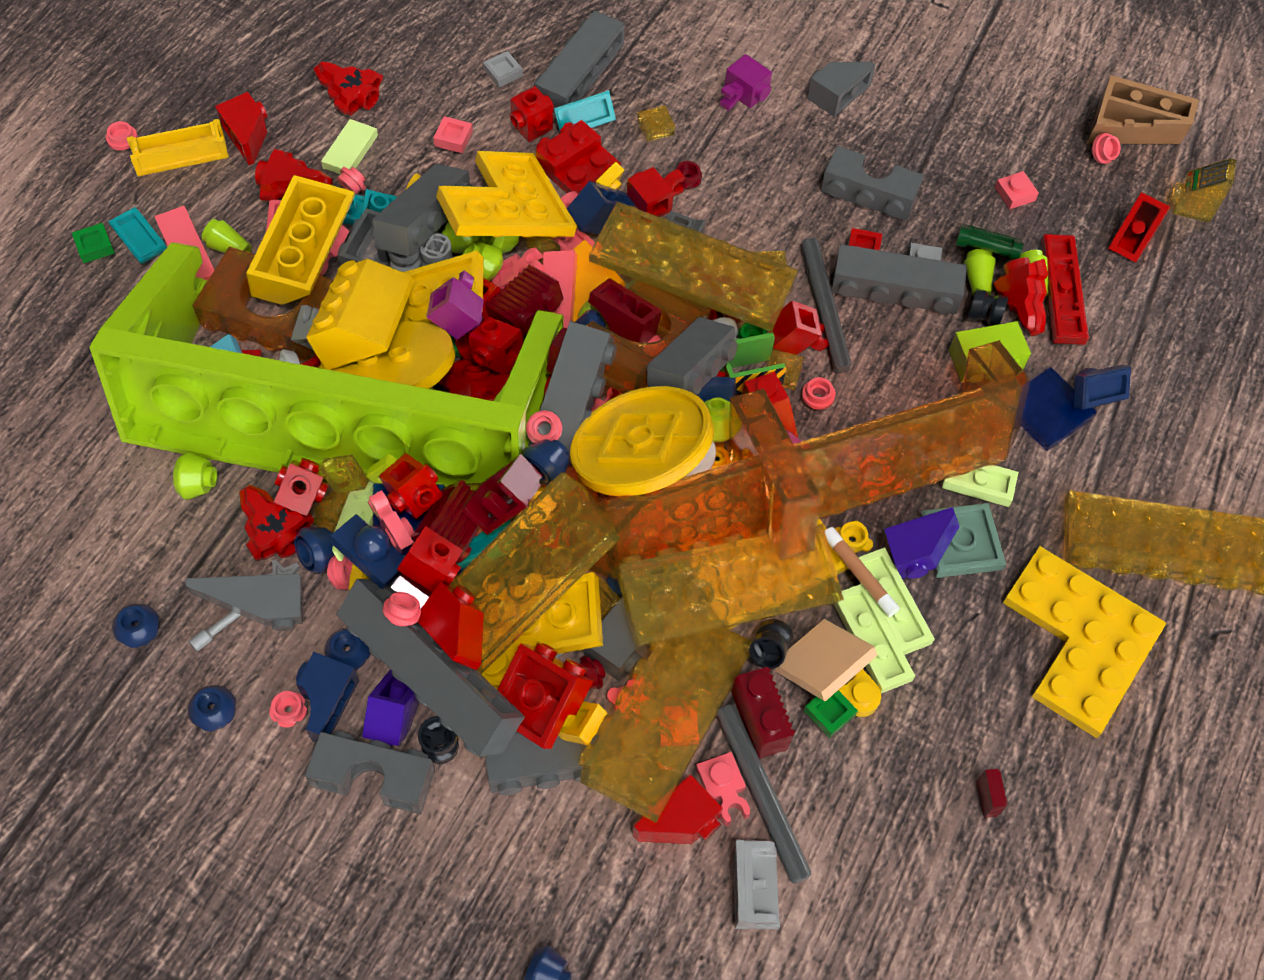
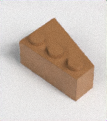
[1087,75,1199,144]

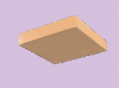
[775,619,877,701]

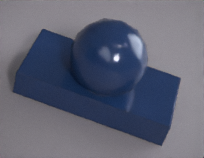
[1073,365,1131,410]
[329,514,404,590]

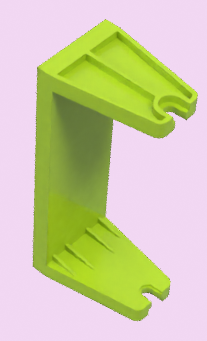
[89,242,564,519]

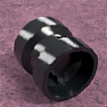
[967,288,1008,326]
[749,619,793,669]
[418,716,459,764]

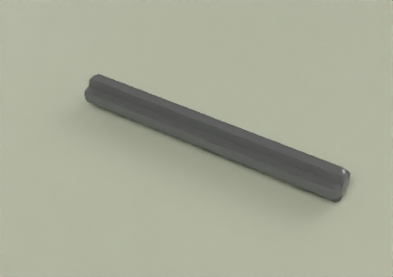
[801,237,852,373]
[716,704,811,884]

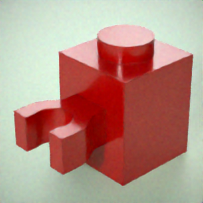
[627,167,685,224]
[767,301,829,356]

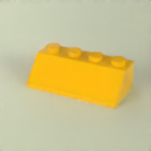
[246,175,355,305]
[306,258,415,370]

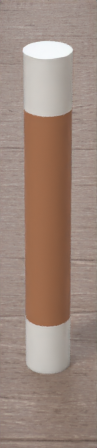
[822,527,900,617]

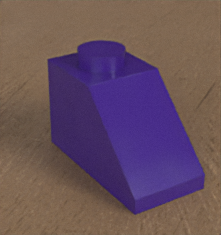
[884,507,960,579]
[362,669,419,746]

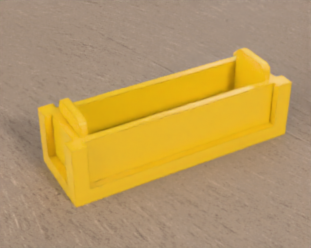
[127,119,229,176]

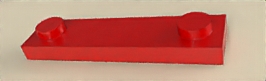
[1041,234,1089,345]

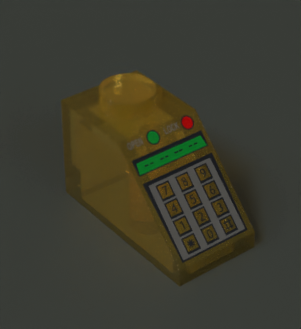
[1171,158,1237,223]

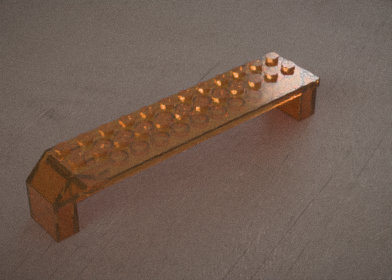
[551,340,1030,581]

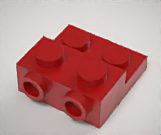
[535,120,621,194]
[438,359,513,401]
[497,641,593,749]

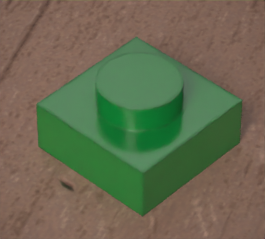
[72,222,115,263]
[804,690,858,738]

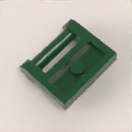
[956,223,1024,261]

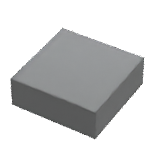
[483,51,523,88]

